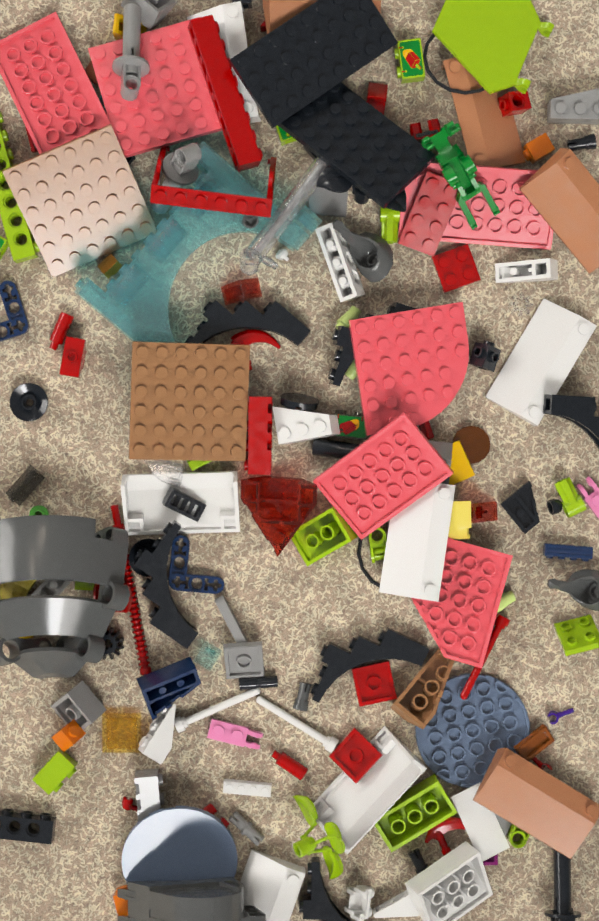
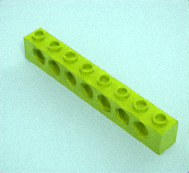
[0,111,40,263]

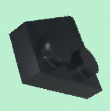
[500,481,540,534]

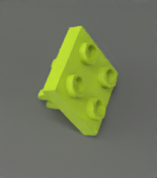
[554,614,599,656]

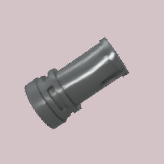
[241,215,259,229]
[293,682,312,711]

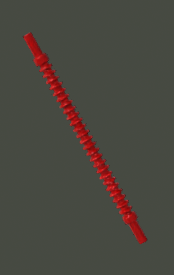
[111,505,152,676]

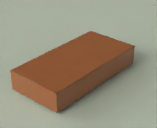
[514,724,555,761]

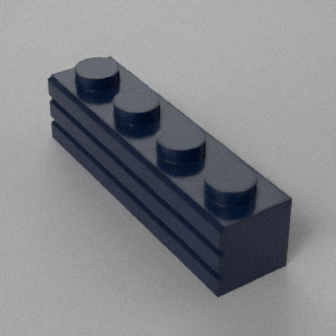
[543,543,593,561]

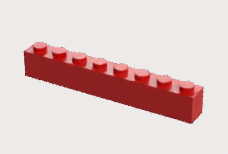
[188,15,263,172]

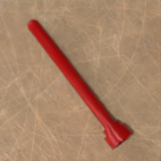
[460,614,511,700]

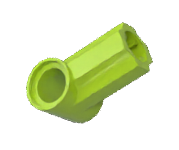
[380,206,400,244]
[554,477,587,518]

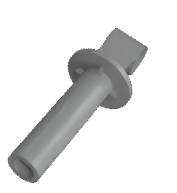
[112,3,150,101]
[151,143,202,214]

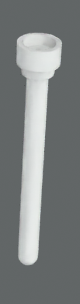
[174,688,261,733]
[256,696,339,753]

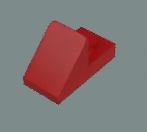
[366,82,388,115]

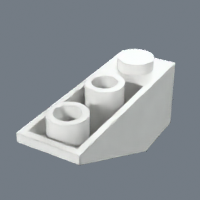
[138,703,176,764]

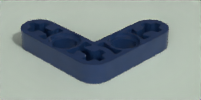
[0,281,30,342]
[169,535,225,594]

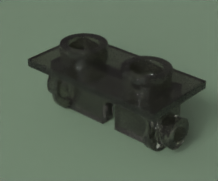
[6,465,45,506]

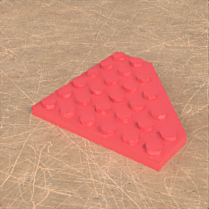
[411,538,513,668]

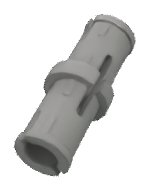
[228,811,264,846]

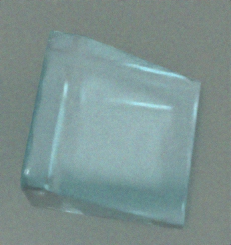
[194,641,222,670]

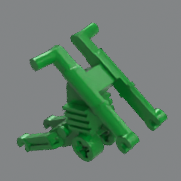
[421,121,500,230]

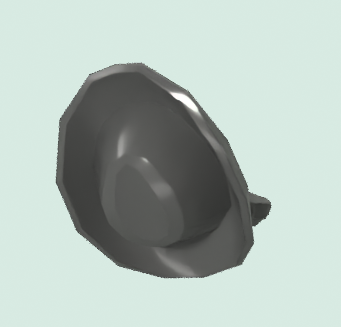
[333,219,393,283]
[547,569,599,611]

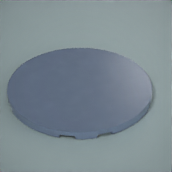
[415,673,530,788]
[121,806,238,884]

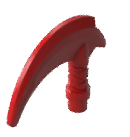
[230,330,281,371]
[425,817,466,856]

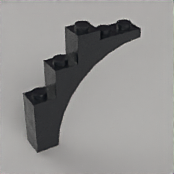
[184,300,311,346]
[328,302,416,386]
[543,394,599,449]
[134,520,198,649]
[310,627,430,703]
[299,857,351,921]

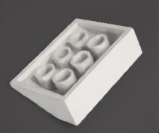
[405,841,493,921]

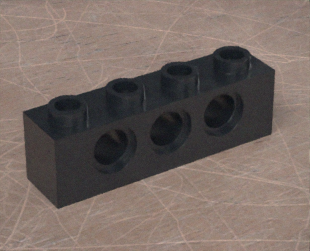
[0,809,57,844]

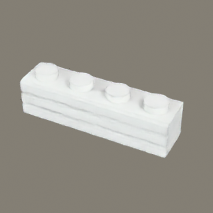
[223,779,272,797]

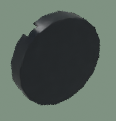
[280,393,319,411]

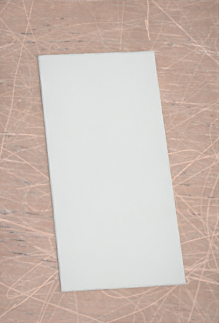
[451,782,510,862]

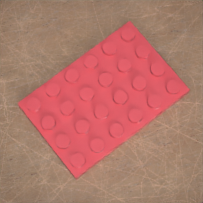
[313,411,454,540]

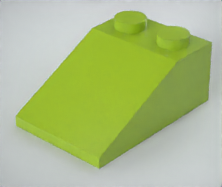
[288,507,358,566]

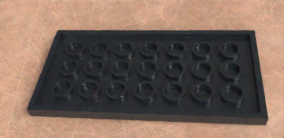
[229,0,398,129]
[278,82,436,209]

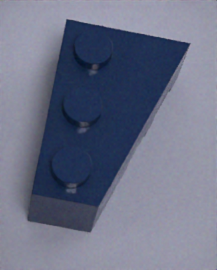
[136,657,201,720]

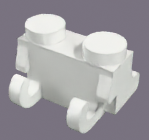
[344,885,375,921]

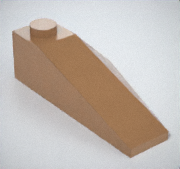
[390,648,455,729]

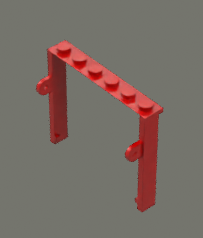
[150,146,277,217]

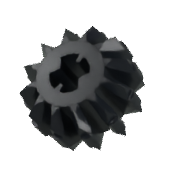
[102,627,124,660]

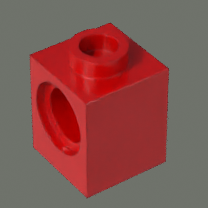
[498,91,532,117]

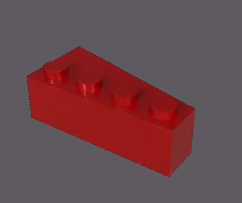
[244,396,273,475]

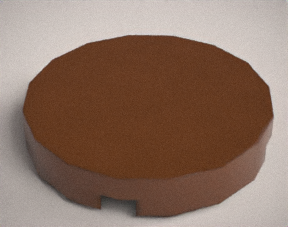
[452,426,490,464]

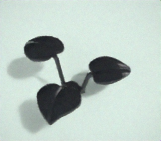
[316,166,406,212]

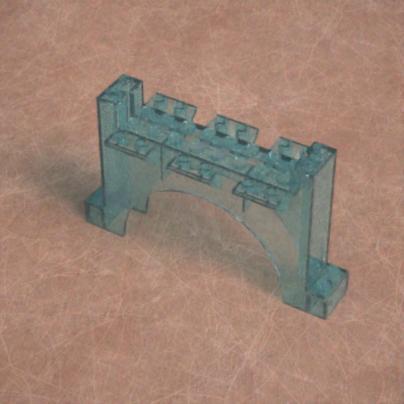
[74,141,323,342]

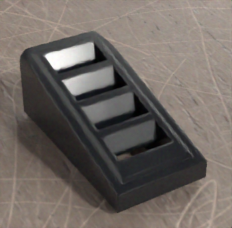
[162,487,207,522]

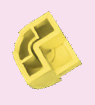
[448,501,471,540]

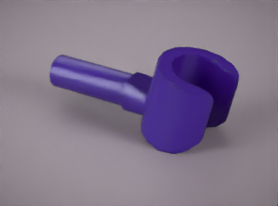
[548,708,574,724]

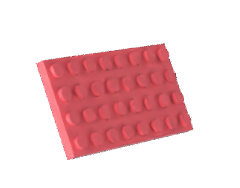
[0,12,120,154]
[398,162,553,250]

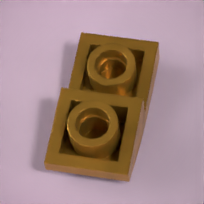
[97,254,122,279]

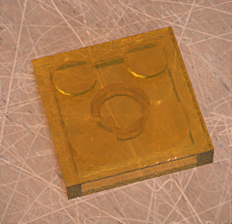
[102,713,141,753]

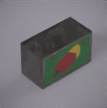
[331,410,368,440]

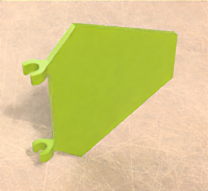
[432,0,554,94]

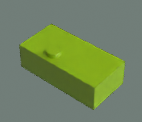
[375,774,458,853]

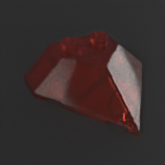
[241,476,317,557]

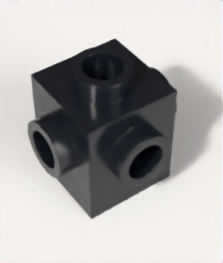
[468,340,501,372]

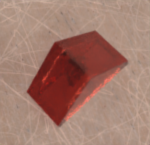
[221,278,262,306]
[471,501,498,523]

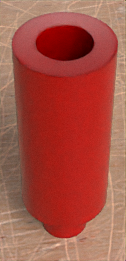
[49,312,74,350]
[271,750,308,780]

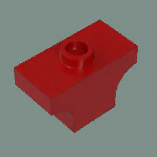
[59,336,87,378]

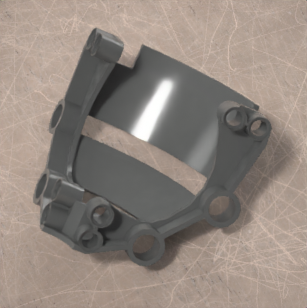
[0,515,130,679]

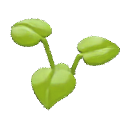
[293,795,345,879]

